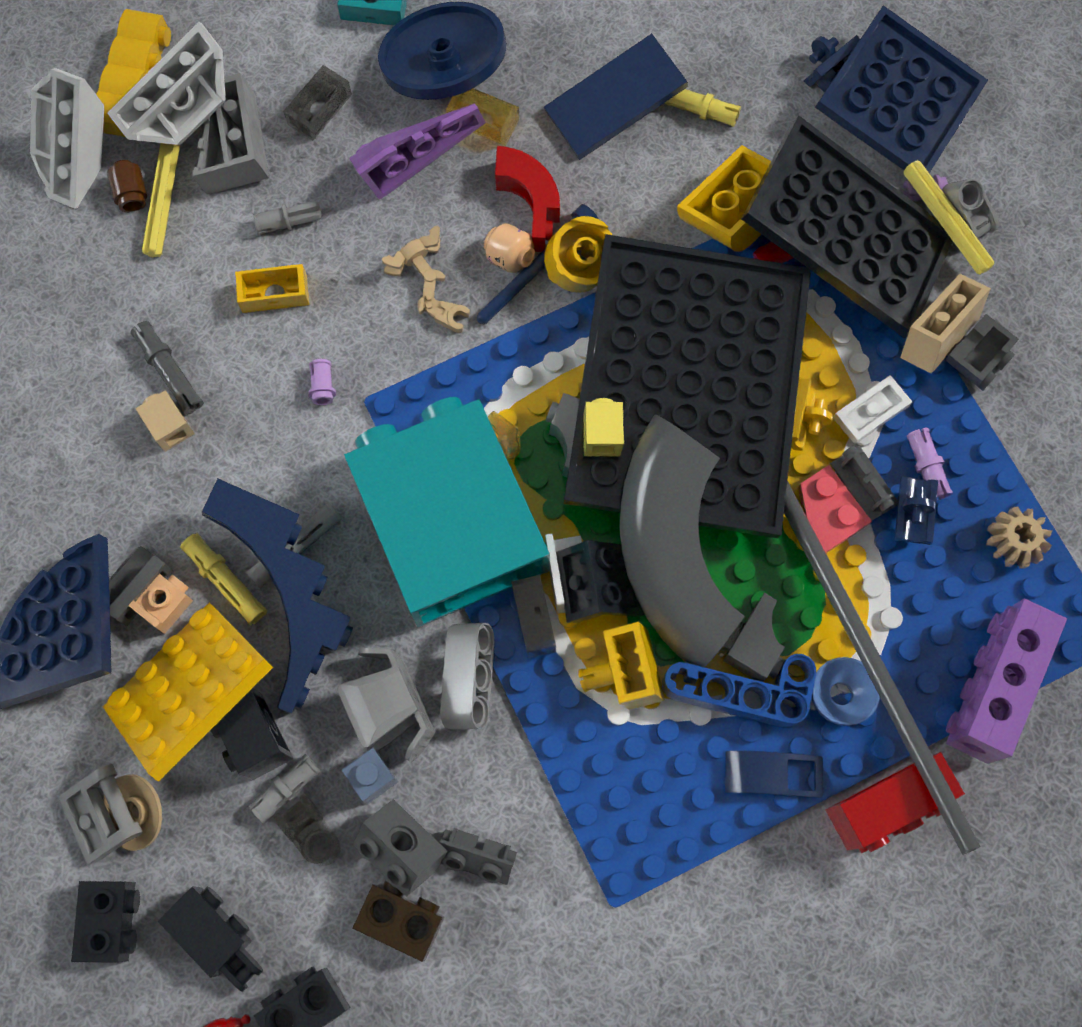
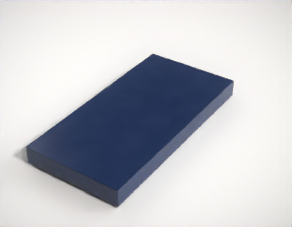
[544,33,688,160]

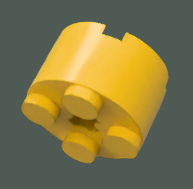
[544,216,613,293]

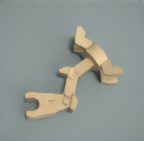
[382,225,470,333]

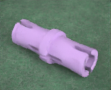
[906,428,953,500]

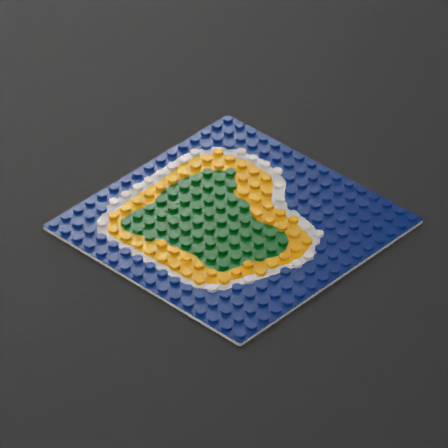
[364,234,1082,908]

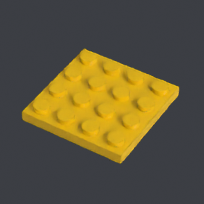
[102,602,273,782]

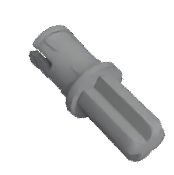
[253,201,322,235]

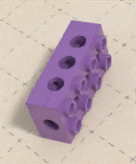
[946,598,1067,764]

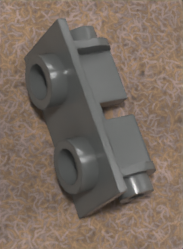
[830,446,898,521]
[439,828,517,885]

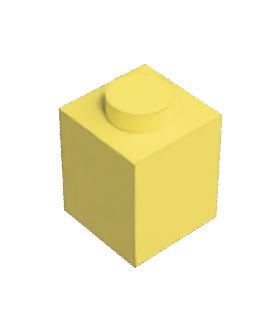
[583,398,624,456]

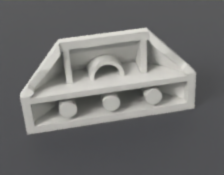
[108,22,226,145]
[30,68,104,209]

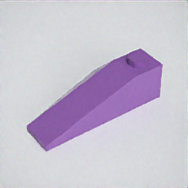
[349,103,486,200]

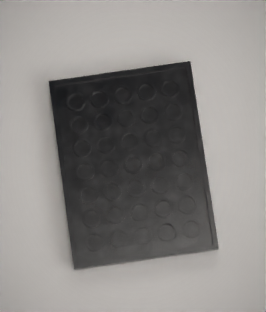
[563,234,811,539]

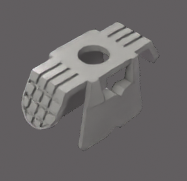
[337,648,435,762]

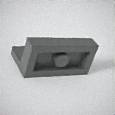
[109,546,173,626]

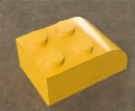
[677,145,771,252]

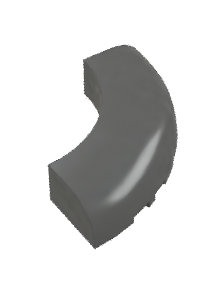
[620,415,745,667]

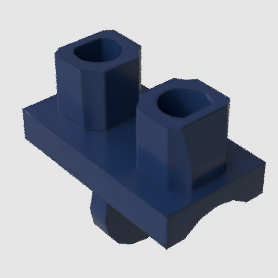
[804,35,860,92]
[894,476,938,545]

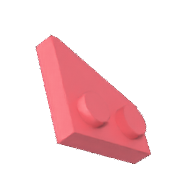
[798,465,872,554]

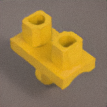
[791,378,833,451]

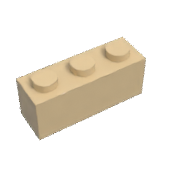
[900,274,991,373]

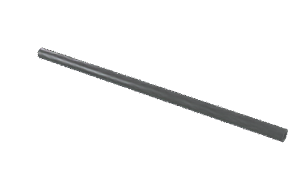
[784,481,981,855]

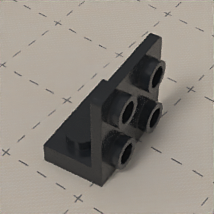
[556,540,645,623]

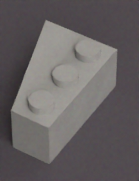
[192,73,269,194]

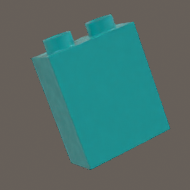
[344,397,550,628]

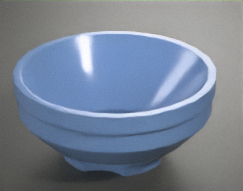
[812,657,880,726]

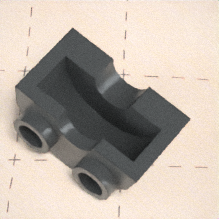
[945,314,1019,391]

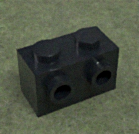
[71,881,140,963]

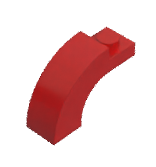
[495,146,560,252]

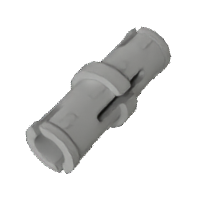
[248,754,321,824]

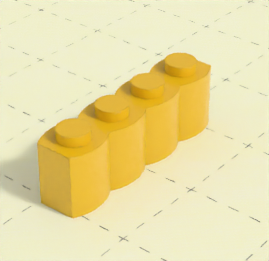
[96,9,171,137]

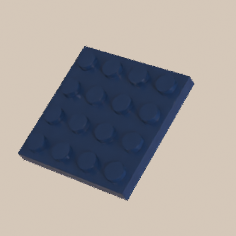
[815,5,988,173]

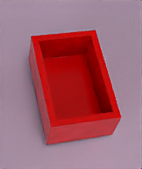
[825,752,965,853]

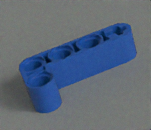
[662,654,816,728]

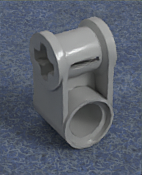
[942,179,1000,238]

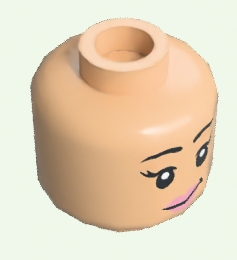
[484,223,535,273]

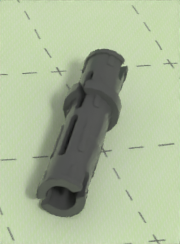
[130,321,204,415]

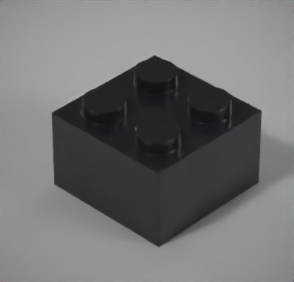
[210,688,294,780]

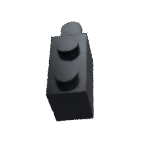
[158,886,263,992]

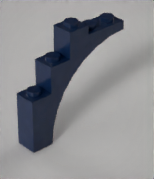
[202,478,353,714]

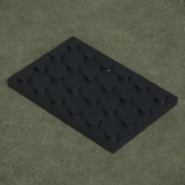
[741,116,953,338]

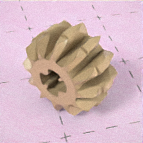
[986,507,1052,569]

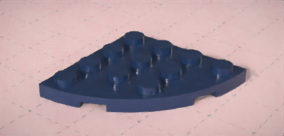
[0,534,112,709]

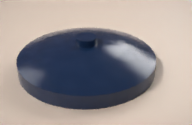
[378,2,507,100]

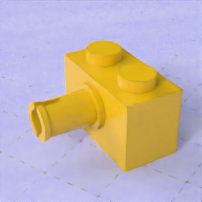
[578,622,665,710]

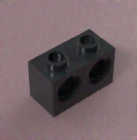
[253,966,351,1027]

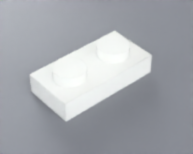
[833,375,912,444]

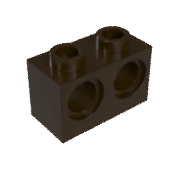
[352,881,445,962]

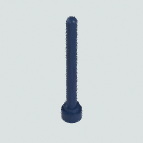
[476,204,598,325]

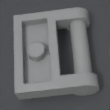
[59,764,143,865]

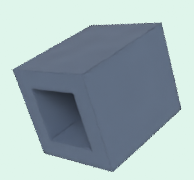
[342,748,398,804]

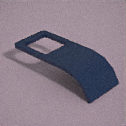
[725,751,823,798]

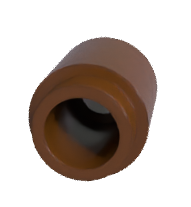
[107,160,147,213]

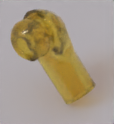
[488,411,521,459]

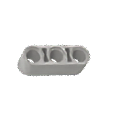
[440,623,494,729]

